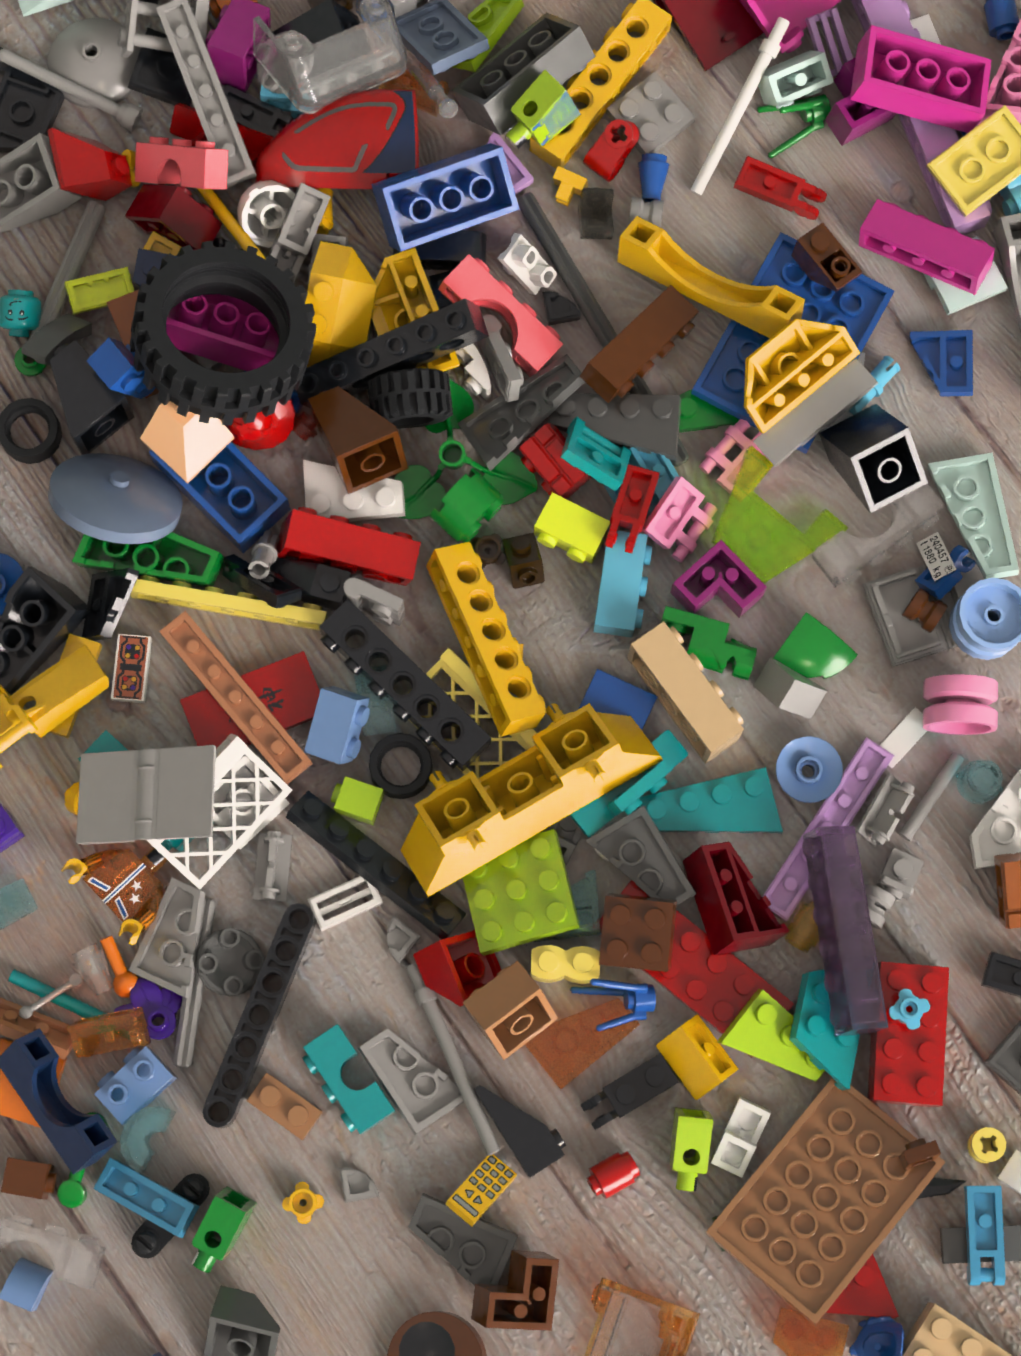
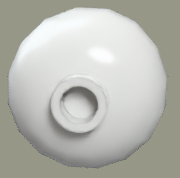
[237,180,295,248]

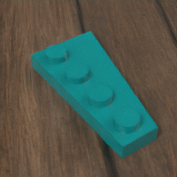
[638,767,783,833]

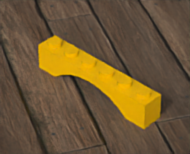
[617,216,805,338]

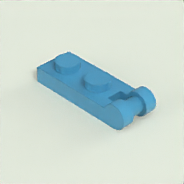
[964,1186,1006,1286]

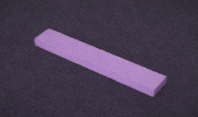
[762,737,894,923]

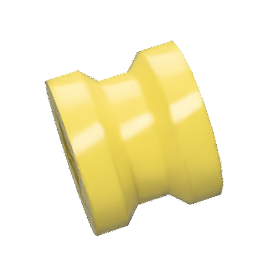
[967,1127,1006,1163]

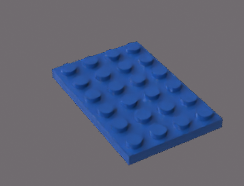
[691,232,894,454]

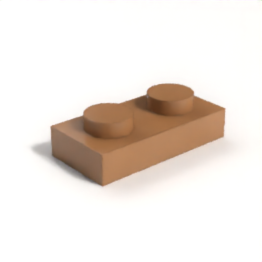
[247,1072,323,1141]

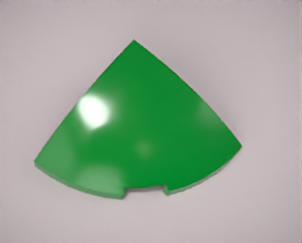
[773,612,858,679]

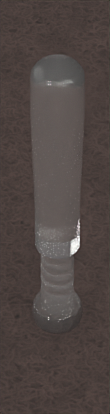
[399,47,458,119]

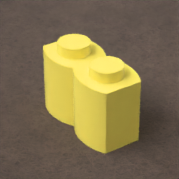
[530,945,600,984]

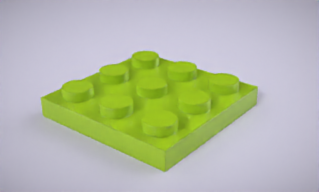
[463,829,580,956]

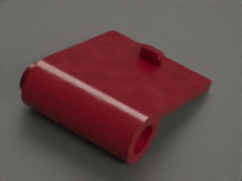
[653,0,763,71]

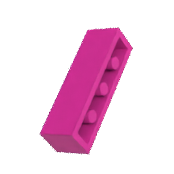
[858,199,995,295]

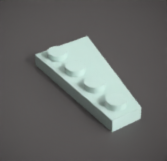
[927,452,1019,579]

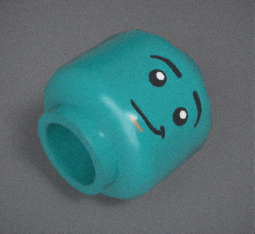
[0,290,41,337]

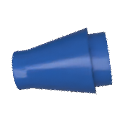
[638,153,670,202]

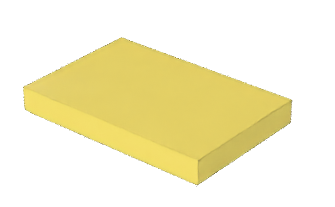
[926,105,1021,217]

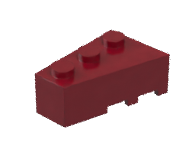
[682,842,790,955]

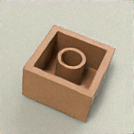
[462,960,558,1060]

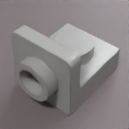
[876,848,925,901]

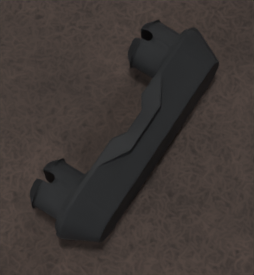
[131,1173,210,1259]

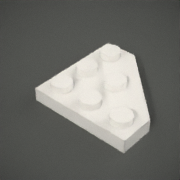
[969,767,1021,870]

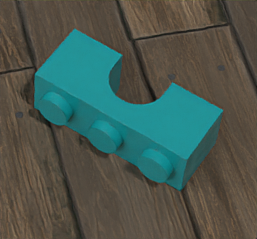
[302,1024,396,1135]

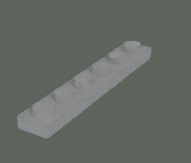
[156,0,257,188]

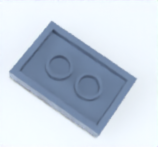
[389,0,490,75]

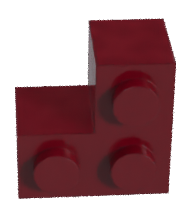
[125,184,223,250]

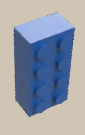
[371,143,520,252]
[149,442,291,553]

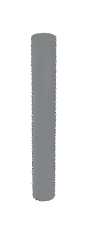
[899,752,964,841]

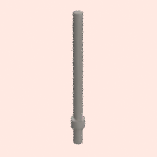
[406,962,500,1156]

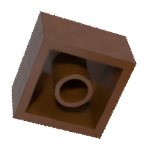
[599,893,677,972]

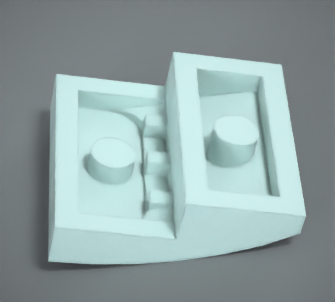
[923,236,1008,315]

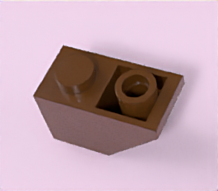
[791,222,862,292]

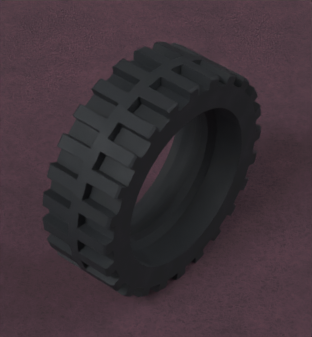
[130,241,316,425]

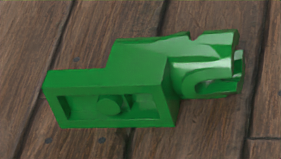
[661,606,757,680]

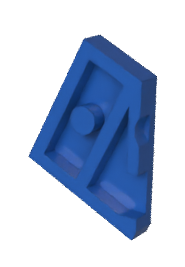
[910,330,973,397]

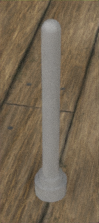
[0,49,143,132]

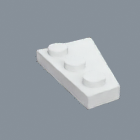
[303,460,406,522]

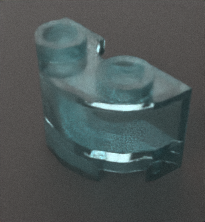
[120,1106,176,1174]

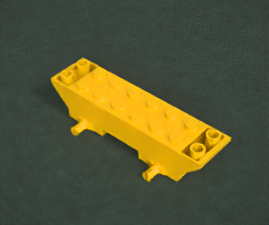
[400,703,662,897]

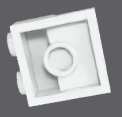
[213,754,290,850]

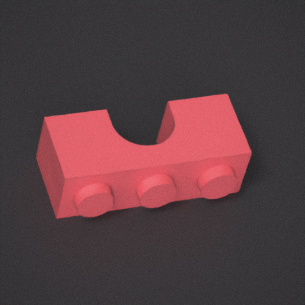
[135,136,228,189]

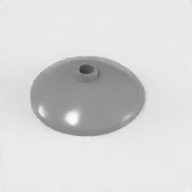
[47,18,140,108]

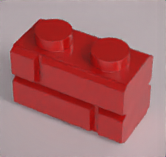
[519,423,592,499]

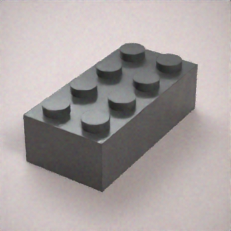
[452,12,596,135]

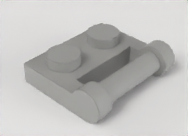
[343,577,405,626]

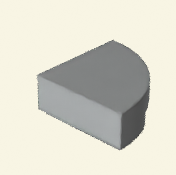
[387,916,421,964]
[339,1168,380,1203]

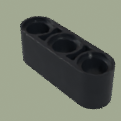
[393,230,487,271]

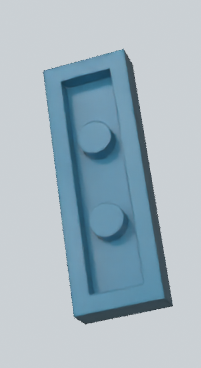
[93,1157,200,1238]

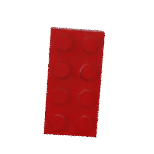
[867,961,949,1107]

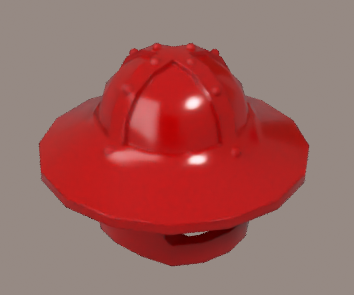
[220,399,295,450]

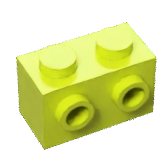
[534,492,611,564]

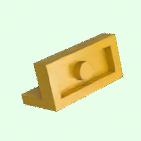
[656,1014,738,1100]

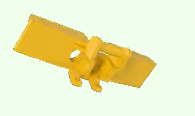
[0,645,109,769]

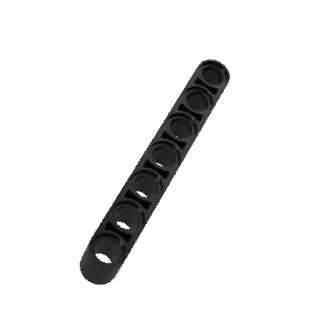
[203,903,316,1129]

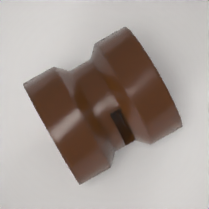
[902,588,948,633]

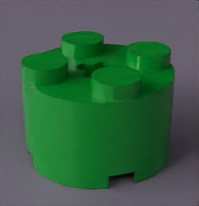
[429,468,504,543]

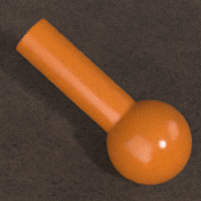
[100,935,138,998]

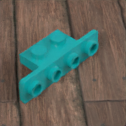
[569,730,688,837]

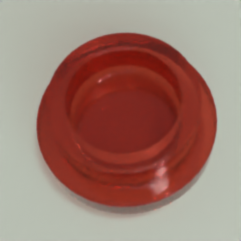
[293,411,318,441]

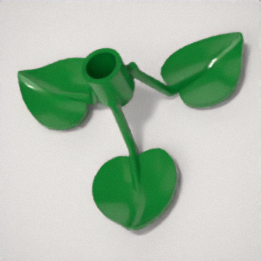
[394,379,538,519]

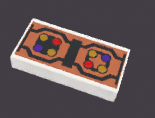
[111,634,152,703]

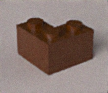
[471,1250,559,1331]

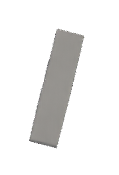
[267,183,331,284]
[753,358,878,467]

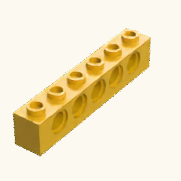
[529,0,672,169]
[426,541,546,737]

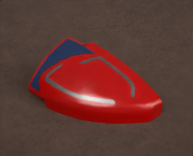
[255,89,419,189]

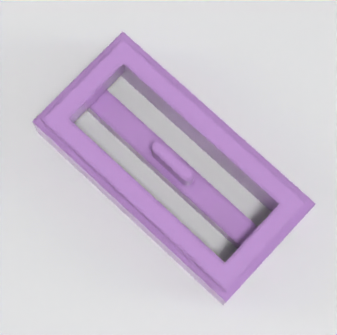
[805,7,853,77]

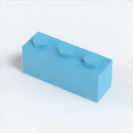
[593,529,652,638]

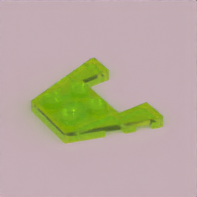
[712,446,848,583]

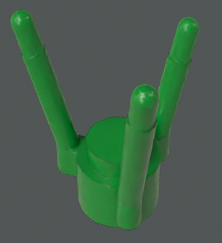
[757,94,831,158]

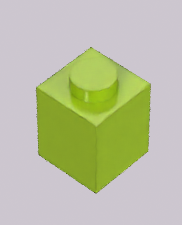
[331,776,385,826]

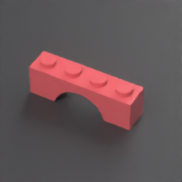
[438,254,563,377]

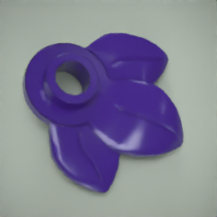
[114,978,182,1040]

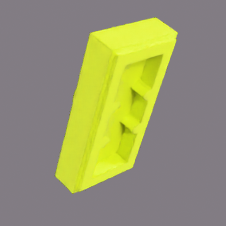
[64,267,134,315]

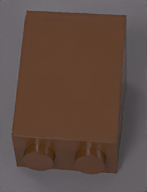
[308,386,409,494]

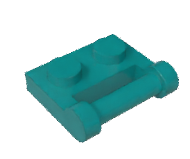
[560,417,632,491]

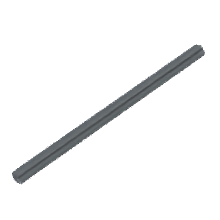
[518,192,689,467]

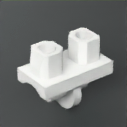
[497,233,557,295]

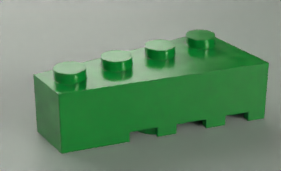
[72,532,225,587]

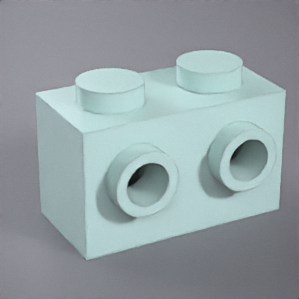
[758,50,834,109]

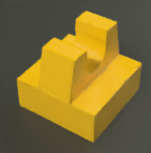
[553,166,588,207]

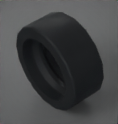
[0,398,62,464]
[369,733,433,799]

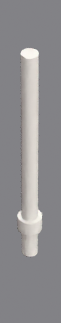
[690,17,790,196]

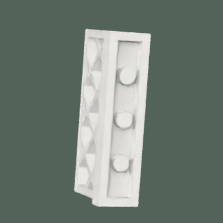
[146,733,292,890]

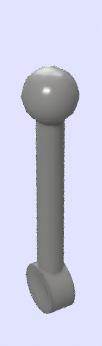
[19,973,82,1019]

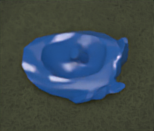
[849,1316,905,1356]

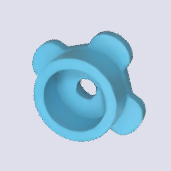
[889,988,930,1030]

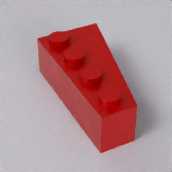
[276,507,421,586]

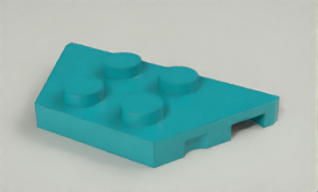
[790,962,874,1090]

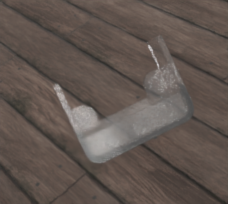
[253,0,407,114]

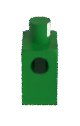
[191,1186,257,1273]

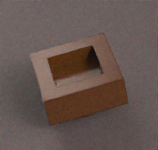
[899,1138,941,1170]

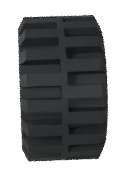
[367,368,453,429]

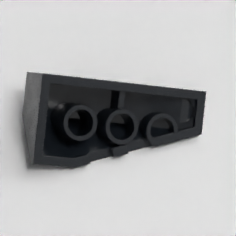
[0,566,91,695]

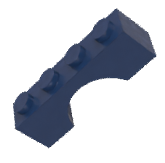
[0,1028,118,1175]

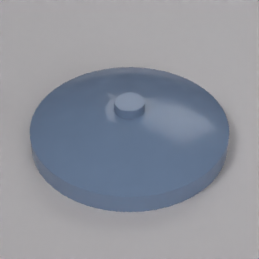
[48,453,183,544]

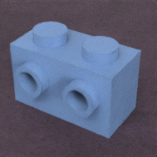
[304,686,370,765]
[94,1046,177,1126]

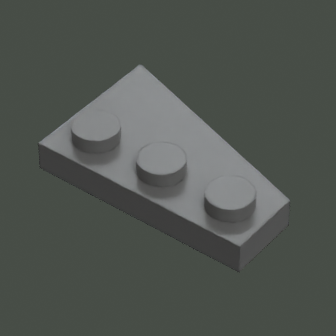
[128,877,205,999]
[358,1028,464,1135]

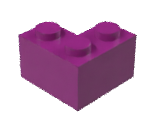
[205,0,271,93]
[825,57,897,146]
[670,540,767,618]

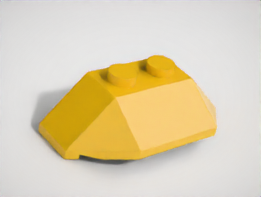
[305,241,377,367]
[371,247,460,372]
[744,319,860,434]

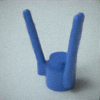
[570,979,656,1031]

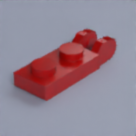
[734,156,827,220]
[605,464,660,554]

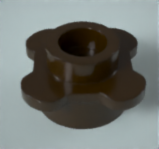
[470,533,506,569]

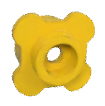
[282,1182,324,1224]

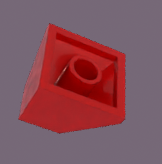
[47,128,133,201]
[413,930,501,1007]

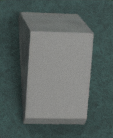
[753,657,828,719]

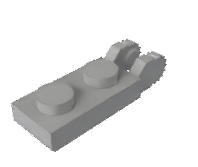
[478,314,524,402]

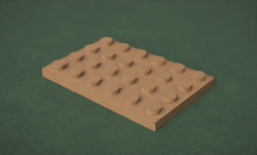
[705,1078,945,1326]

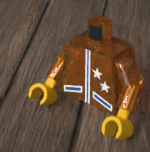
[61,847,168,945]

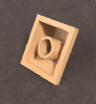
[140,401,234,484]

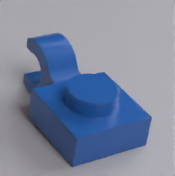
[915,545,976,600]

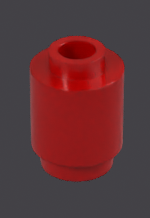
[586,1151,640,1199]

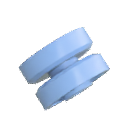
[949,578,1021,660]

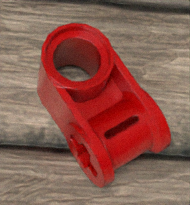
[583,119,640,182]

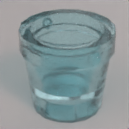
[955,760,1003,804]

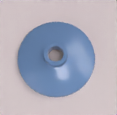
[776,736,843,803]

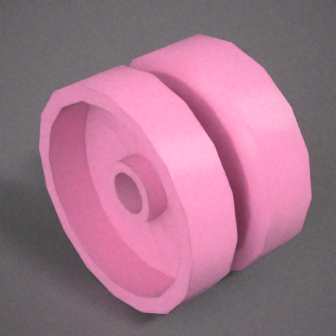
[922,674,998,735]

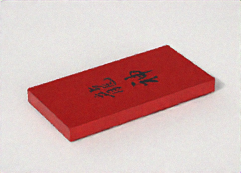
[180,651,320,749]

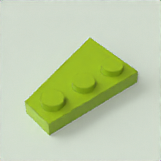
[453,0,525,72]
[717,989,825,1082]

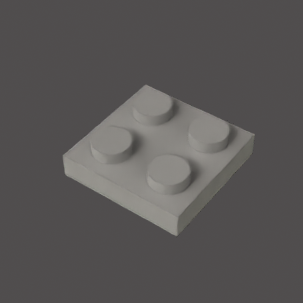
[606,72,696,155]

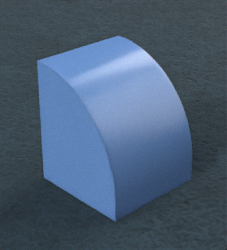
[0,1258,53,1312]

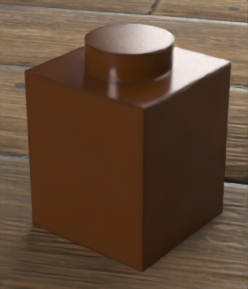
[1,1157,58,1200]

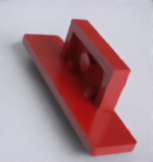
[170,103,273,168]

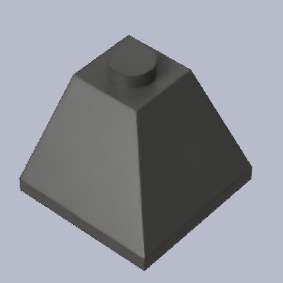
[204,1285,280,1356]

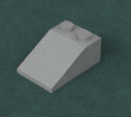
[0,133,82,233]

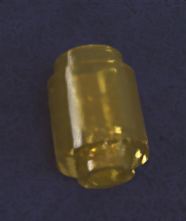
[785,900,831,953]

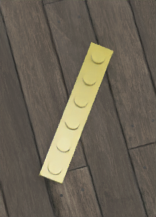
[130,575,328,630]

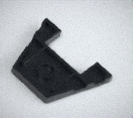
[0,47,65,153]

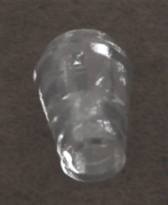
[72,943,114,996]

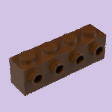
[580,285,699,403]

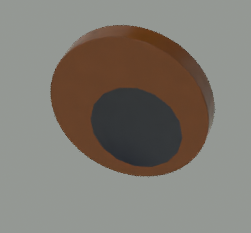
[387,1311,487,1356]

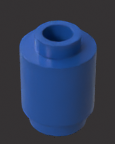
[984,0,1019,41]

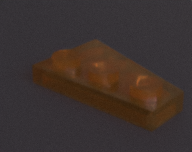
[525,998,640,1090]

